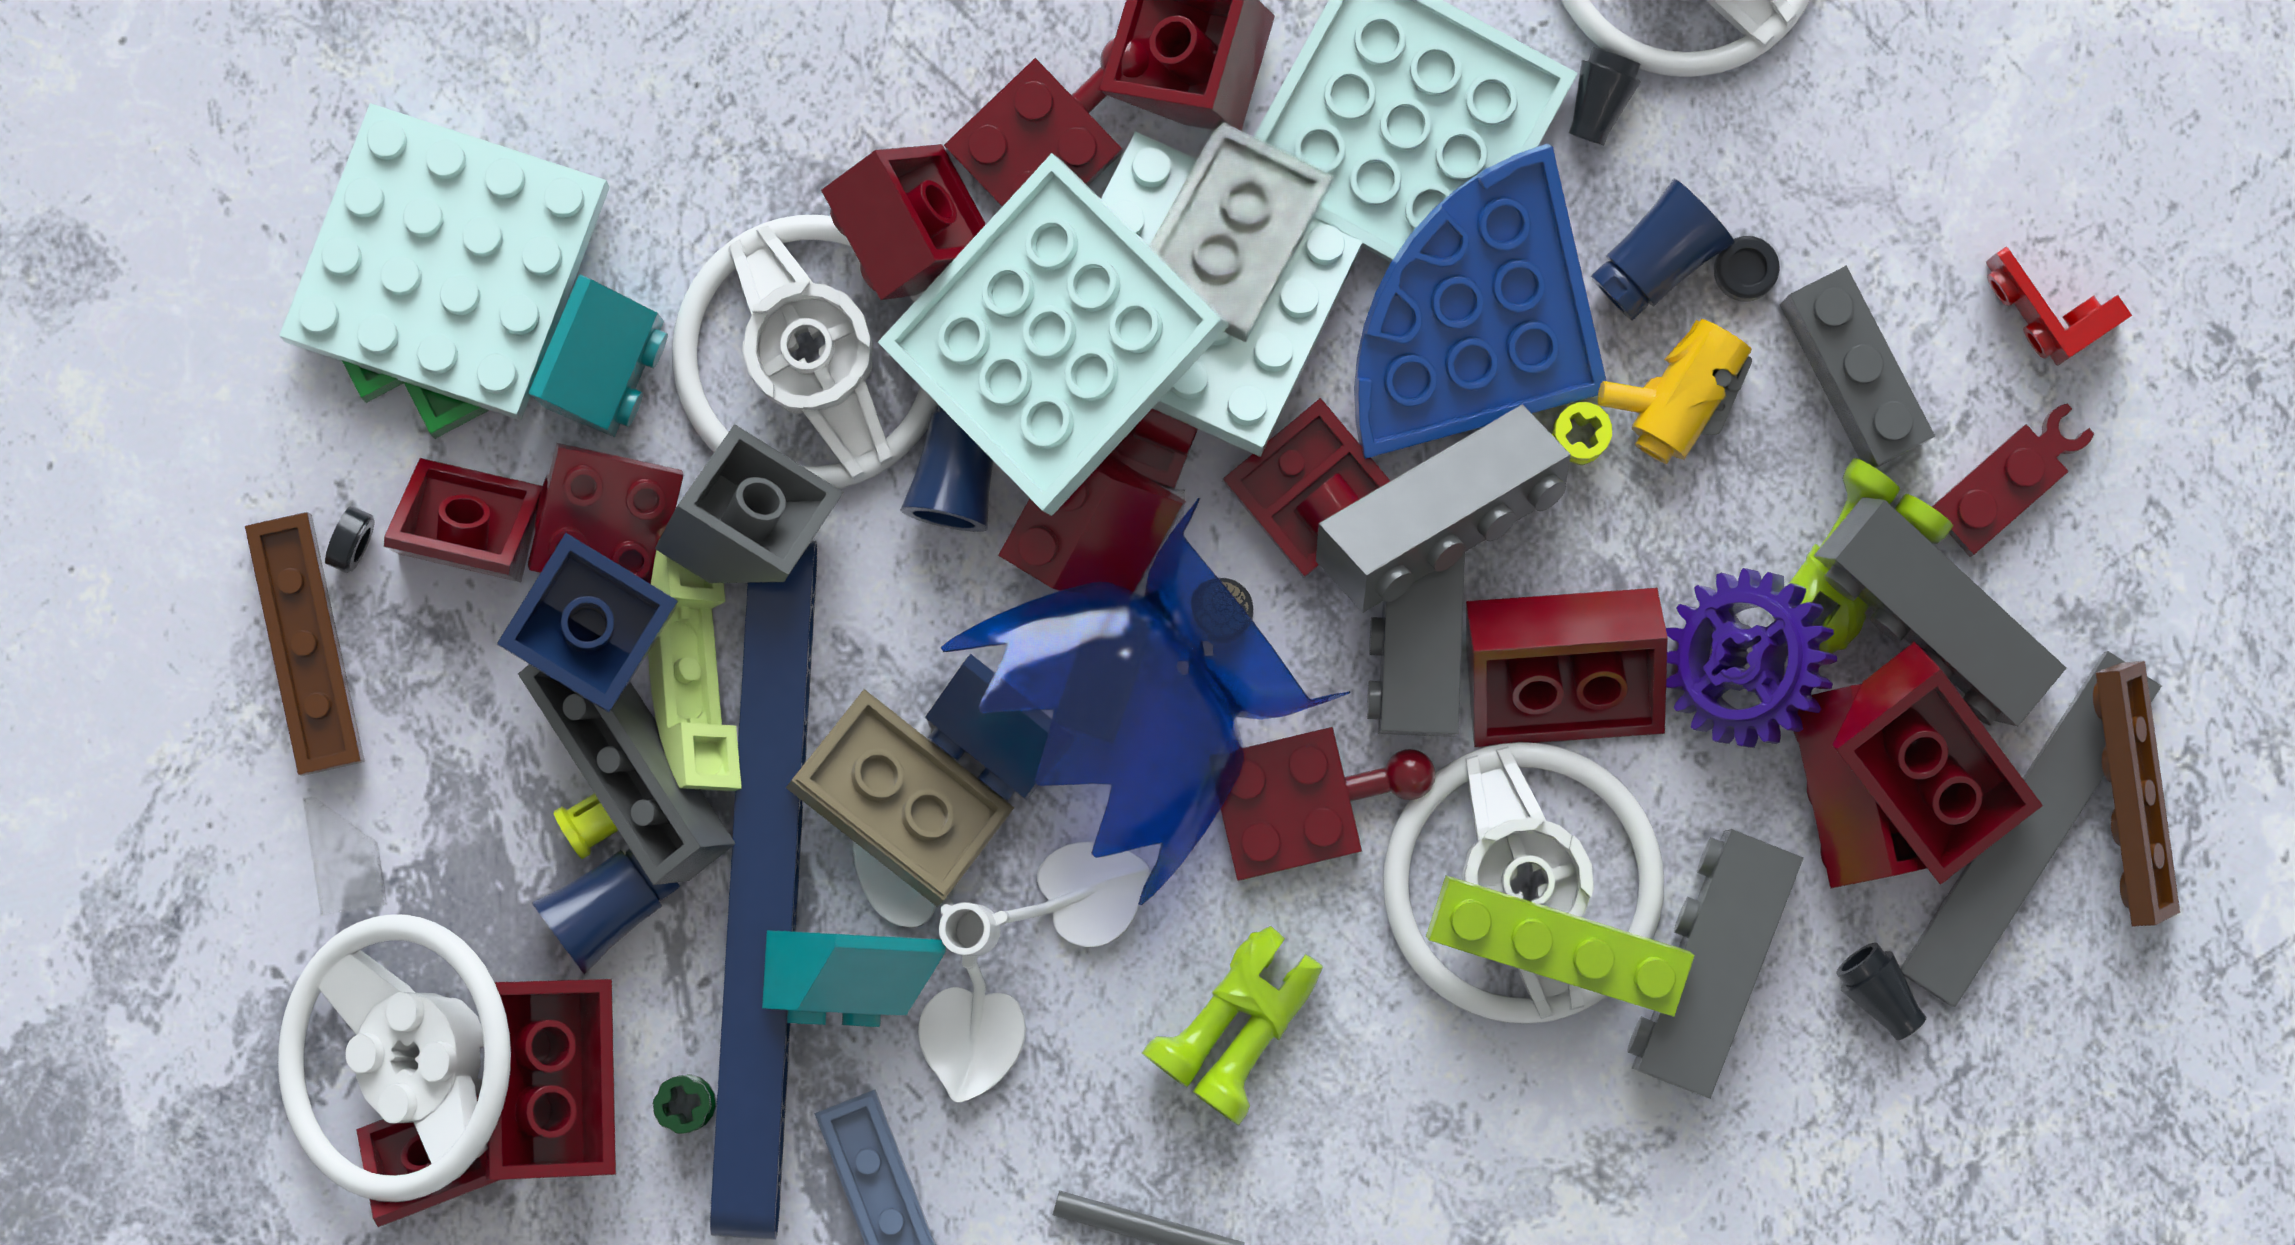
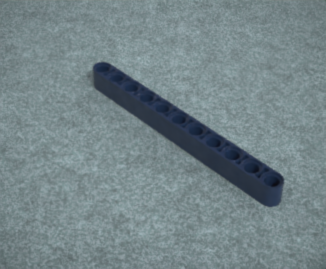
[710,540,817,1240]

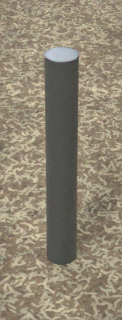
[1052,1190,1245,1245]

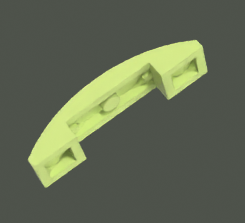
[648,550,741,791]

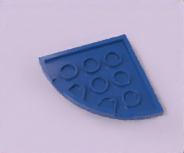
[1354,144,1607,459]

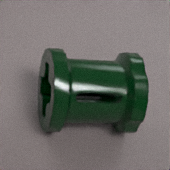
[652,1074,716,1134]

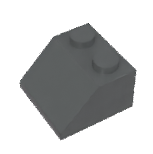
[655,424,843,583]

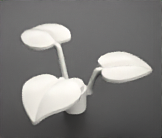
[853,841,1151,1102]

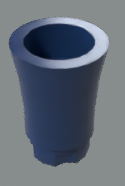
[1591,178,1735,321]
[900,405,993,532]
[532,848,680,975]

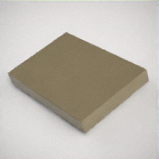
[786,689,1015,907]

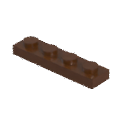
[245,512,365,776]
[2093,661,2180,927]

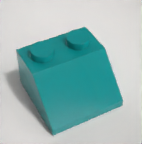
[529,274,668,437]
[762,930,946,1027]

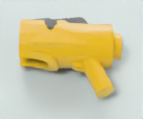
[1598,319,1752,464]

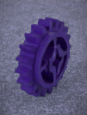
[1666,568,1837,748]

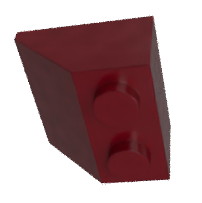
[1100,0,1275,134]
[821,144,986,300]
[998,455,1186,611]

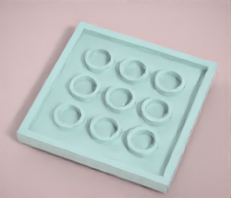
[1233,0,1578,262]
[279,103,610,420]
[1101,131,1363,457]
[878,153,1229,516]

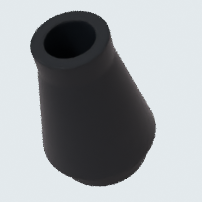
[1568,47,1641,146]
[1836,942,1927,1040]

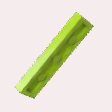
[1425,875,1695,1017]

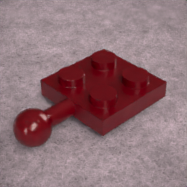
[944,38,1149,207]
[1208,727,1435,881]

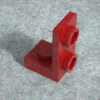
[1986,247,2133,366]

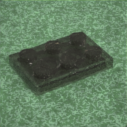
[1149,120,1334,343]

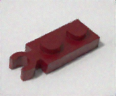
[1931,403,2094,557]

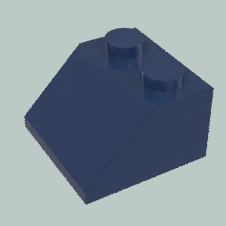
[497,533,678,713]
[925,654,1074,801]

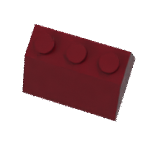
[1466,588,1668,747]
[1832,642,2043,885]
[1793,684,1927,889]
[484,979,616,1180]

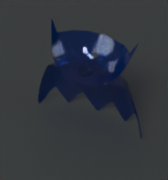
[941,498,1350,905]

